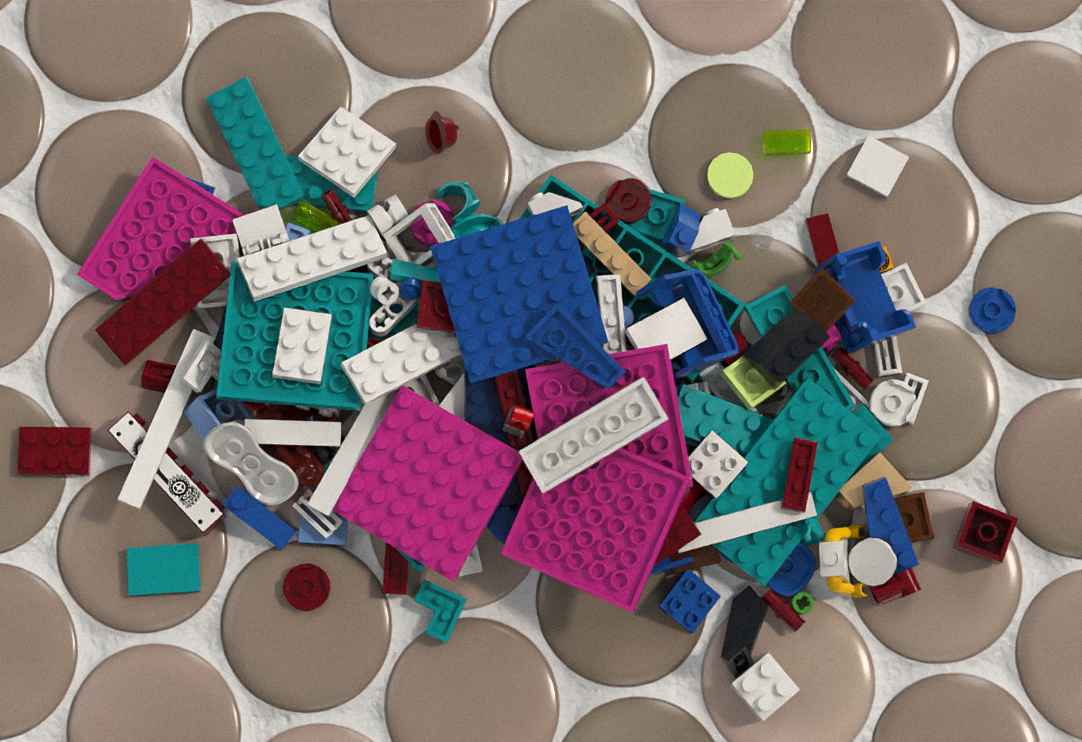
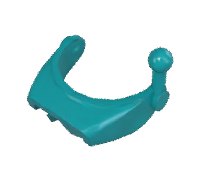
[436,181,481,224]
[799,518,824,546]

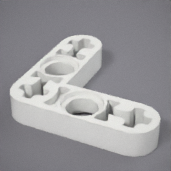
[367,257,420,337]

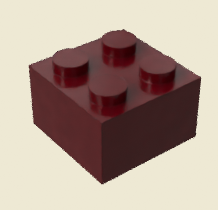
[953,501,1018,565]

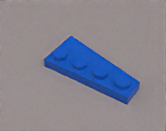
[524,303,627,389]
[862,476,919,575]

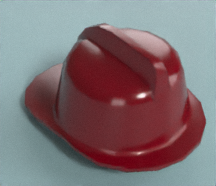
[425,111,459,154]

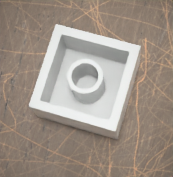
[730,653,800,722]

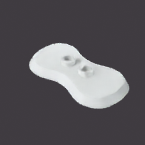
[203,422,298,506]

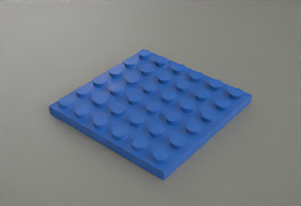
[430,205,609,384]

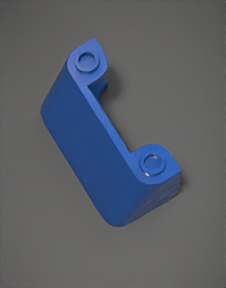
[815,241,916,353]

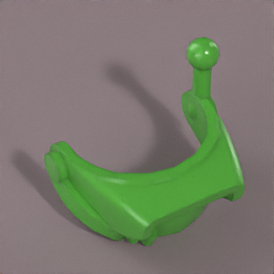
[690,241,742,279]

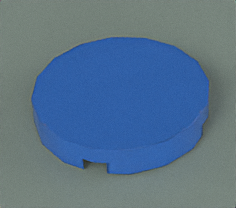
[969,287,1016,334]

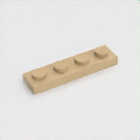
[573,212,651,296]

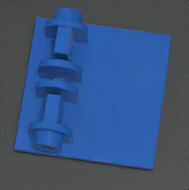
[659,568,721,634]

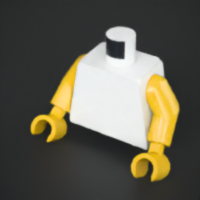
[819,525,867,598]

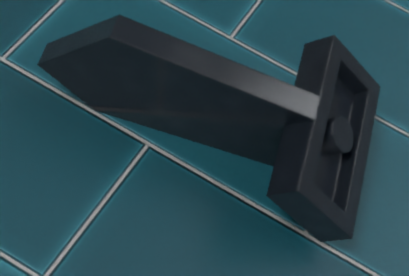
[721,585,768,678]

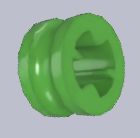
[791,592,814,614]

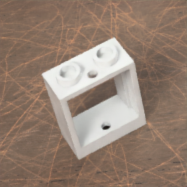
[383,203,455,266]

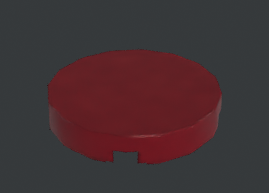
[605,178,652,224]
[283,563,331,611]

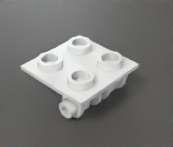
[233,204,290,256]
[688,431,748,498]

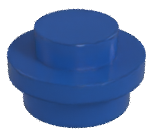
[399,278,421,300]

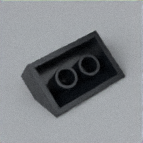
[743,309,830,390]

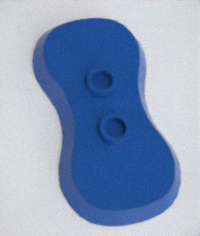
[718,543,816,596]

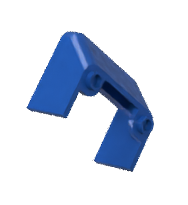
[636,269,739,378]

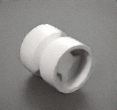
[367,194,409,237]

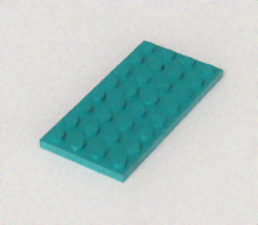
[694,377,881,587]

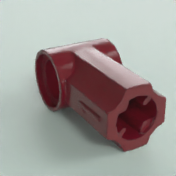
[870,568,922,606]

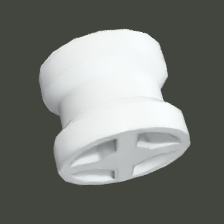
[370,276,399,305]

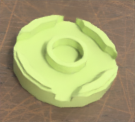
[707,152,754,199]

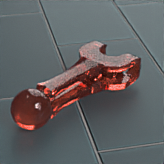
[242,401,324,488]

